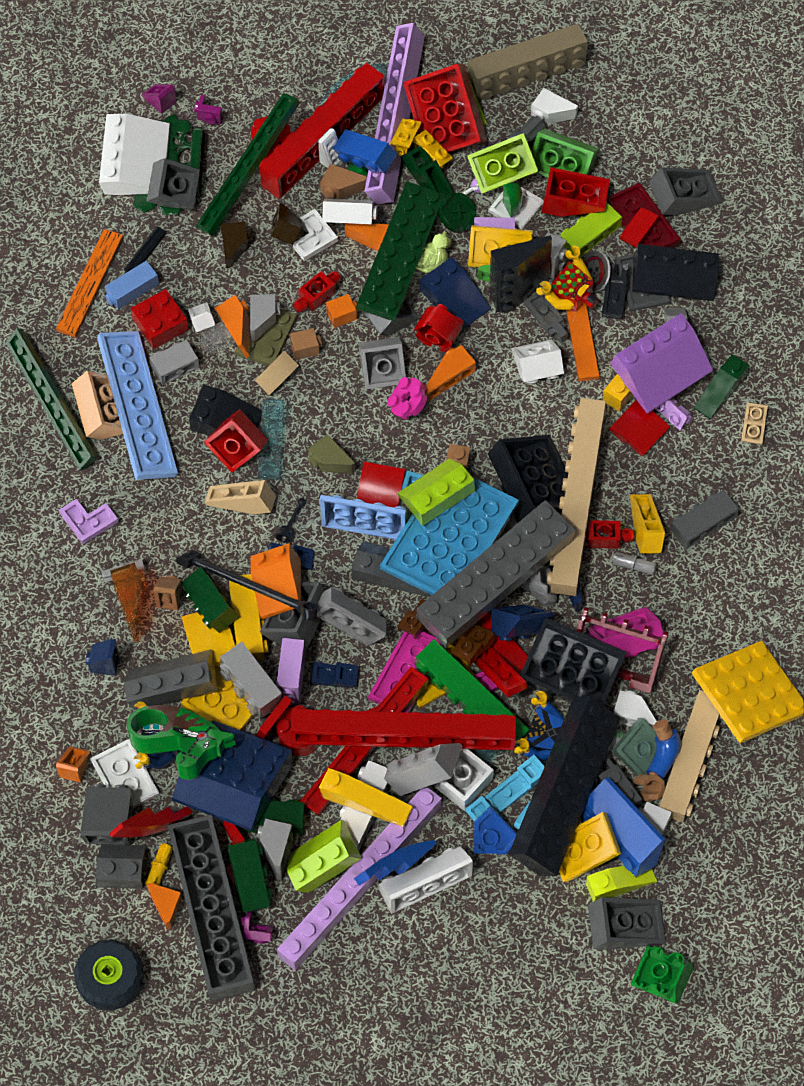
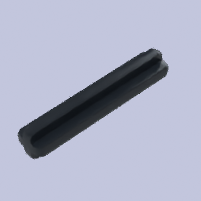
[124,226,165,273]

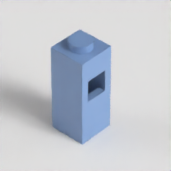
[105,261,159,310]

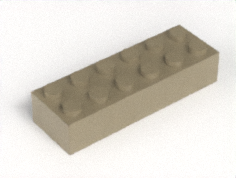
[468,23,588,100]

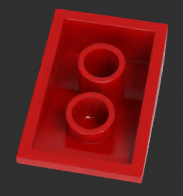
[541,167,610,217]

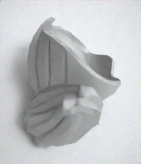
[520,565,557,607]

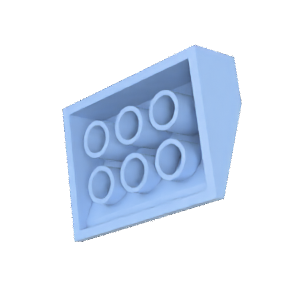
[320,495,410,540]

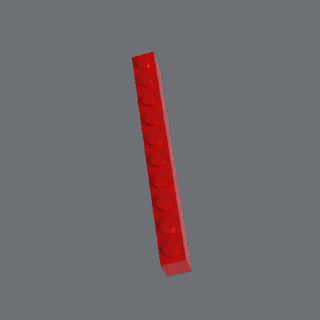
[291,708,516,750]

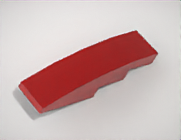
[109,806,193,838]

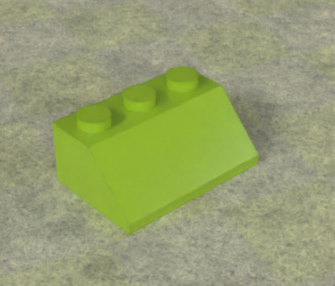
[397,458,475,526]
[287,819,362,893]

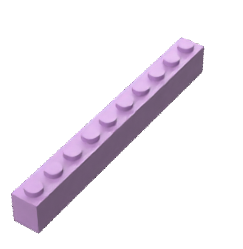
[364,23,425,205]
[277,787,442,971]

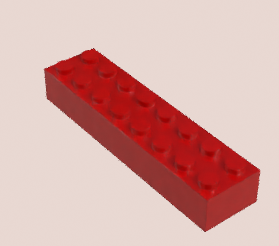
[259,63,385,200]

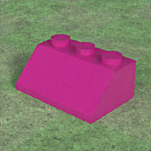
[586,606,663,658]

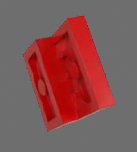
[609,400,670,456]
[357,462,406,507]

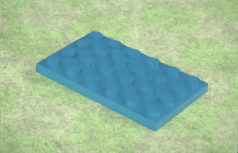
[380,477,519,595]

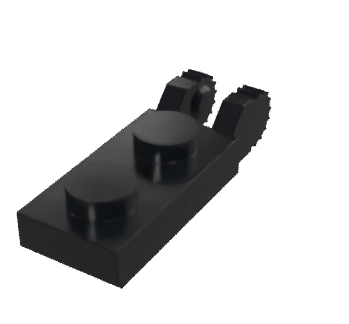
[602,262,629,319]

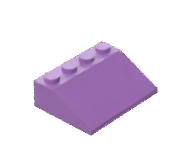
[610,313,713,413]

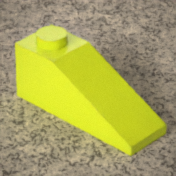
[586,866,657,902]

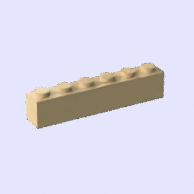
[659,690,723,822]

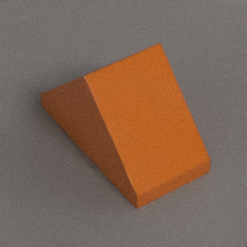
[56,746,91,783]
[147,883,182,930]

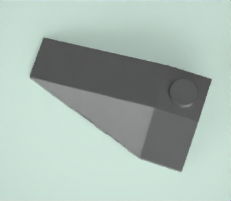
[351,541,432,597]

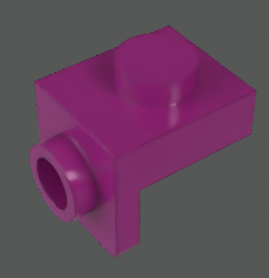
[194,94,223,125]
[240,911,274,944]

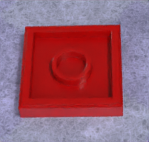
[256,696,292,740]

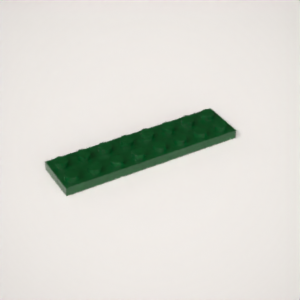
[356,181,445,322]

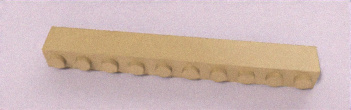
[547,398,606,596]

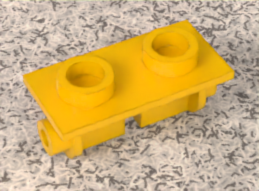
[390,118,422,156]
[413,130,453,170]

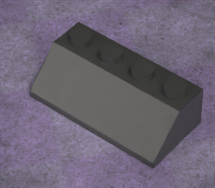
[124,649,218,710]

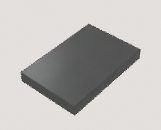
[615,254,670,312]

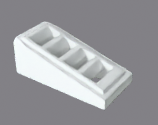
[318,128,340,168]
[188,302,215,332]

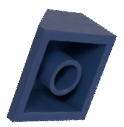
[491,604,554,640]

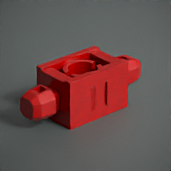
[293,271,341,313]
[585,520,634,549]

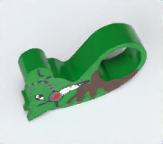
[127,705,236,780]

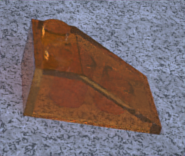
[110,562,147,643]

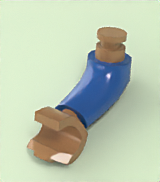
[633,719,681,801]

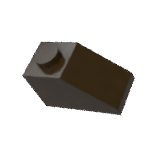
[270,203,303,245]
[221,221,252,268]

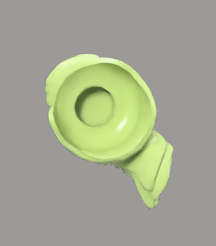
[417,231,452,273]

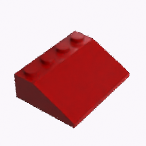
[403,63,487,156]

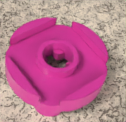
[387,377,427,420]

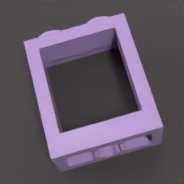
[276,638,306,707]

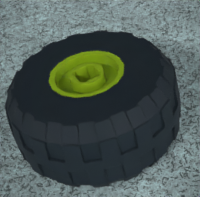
[74,939,144,1011]

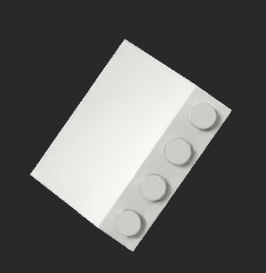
[99,114,170,195]

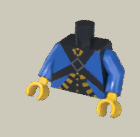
[514,691,564,762]

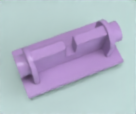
[655,397,693,430]

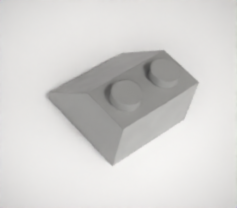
[358,337,406,389]
[257,819,293,881]

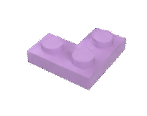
[59,499,118,544]

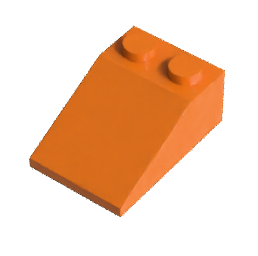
[251,543,301,619]

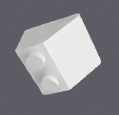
[512,339,564,383]

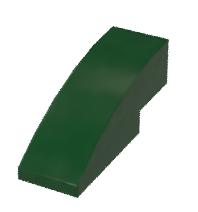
[401,146,453,197]

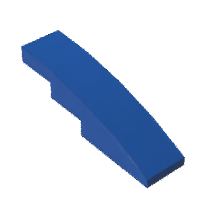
[354,840,437,886]

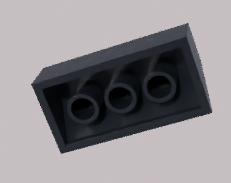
[632,244,719,301]

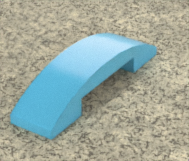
[465,755,544,821]

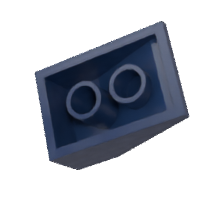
[420,257,491,331]

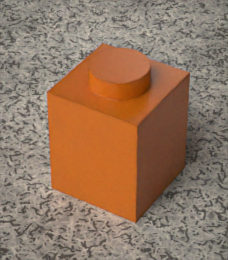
[326,294,359,328]

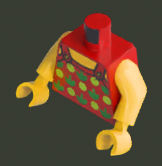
[536,246,599,312]

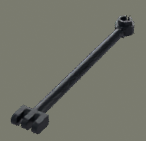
[176,550,318,621]

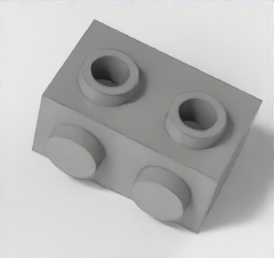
[546,233,568,279]

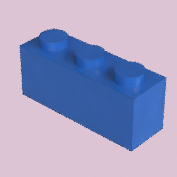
[333,129,397,174]

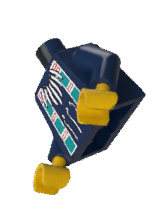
[134,702,179,770]

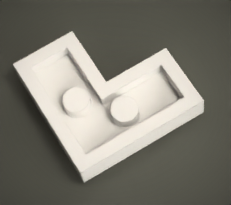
[293,209,338,261]

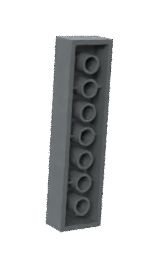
[416,500,575,648]
[168,815,255,1002]

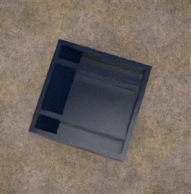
[172,720,292,831]

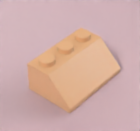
[72,371,123,440]

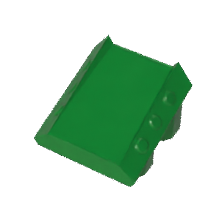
[631,945,693,1004]

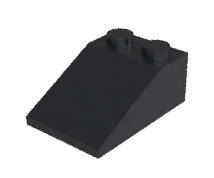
[189,384,264,436]

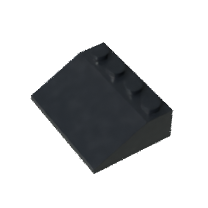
[489,235,552,313]
[488,435,568,522]
[520,617,626,705]

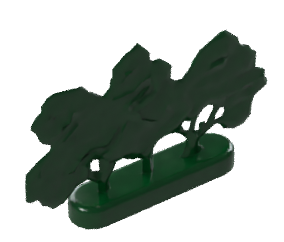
[133,114,205,215]

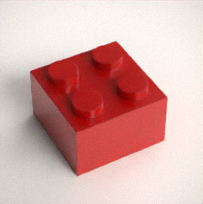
[130,289,189,350]

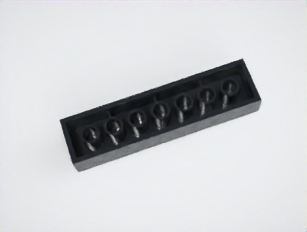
[509,696,620,876]

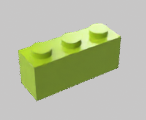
[560,202,622,258]

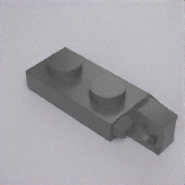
[524,293,568,343]

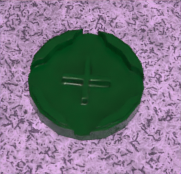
[438,192,477,233]

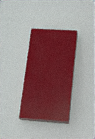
[606,182,681,248]

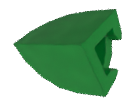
[503,183,523,218]

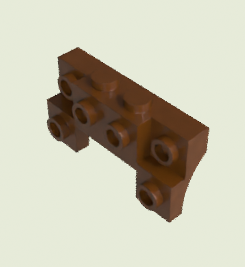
[397,599,496,665]

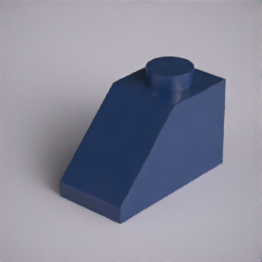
[85,639,120,676]

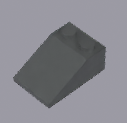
[649,167,723,215]
[588,897,666,950]

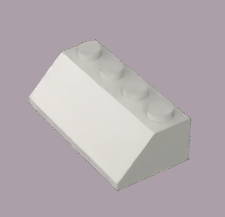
[379,846,473,914]

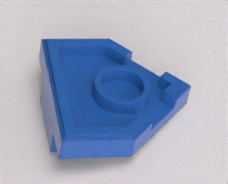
[474,806,517,854]

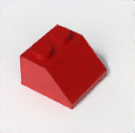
[204,409,268,473]

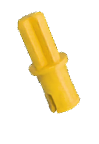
[145,843,173,885]

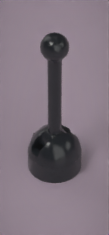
[274,498,306,544]

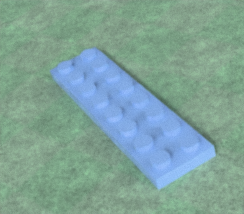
[97,331,178,480]

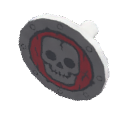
[583,251,611,292]

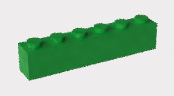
[414,639,529,752]

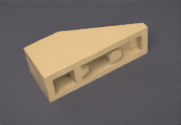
[205,480,276,514]

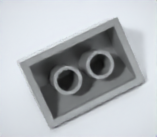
[317,587,386,645]
[384,743,462,796]

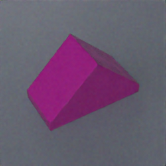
[141,84,176,114]

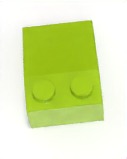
[467,133,540,194]

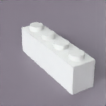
[339,761,390,851]

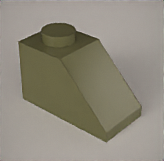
[308,434,355,474]

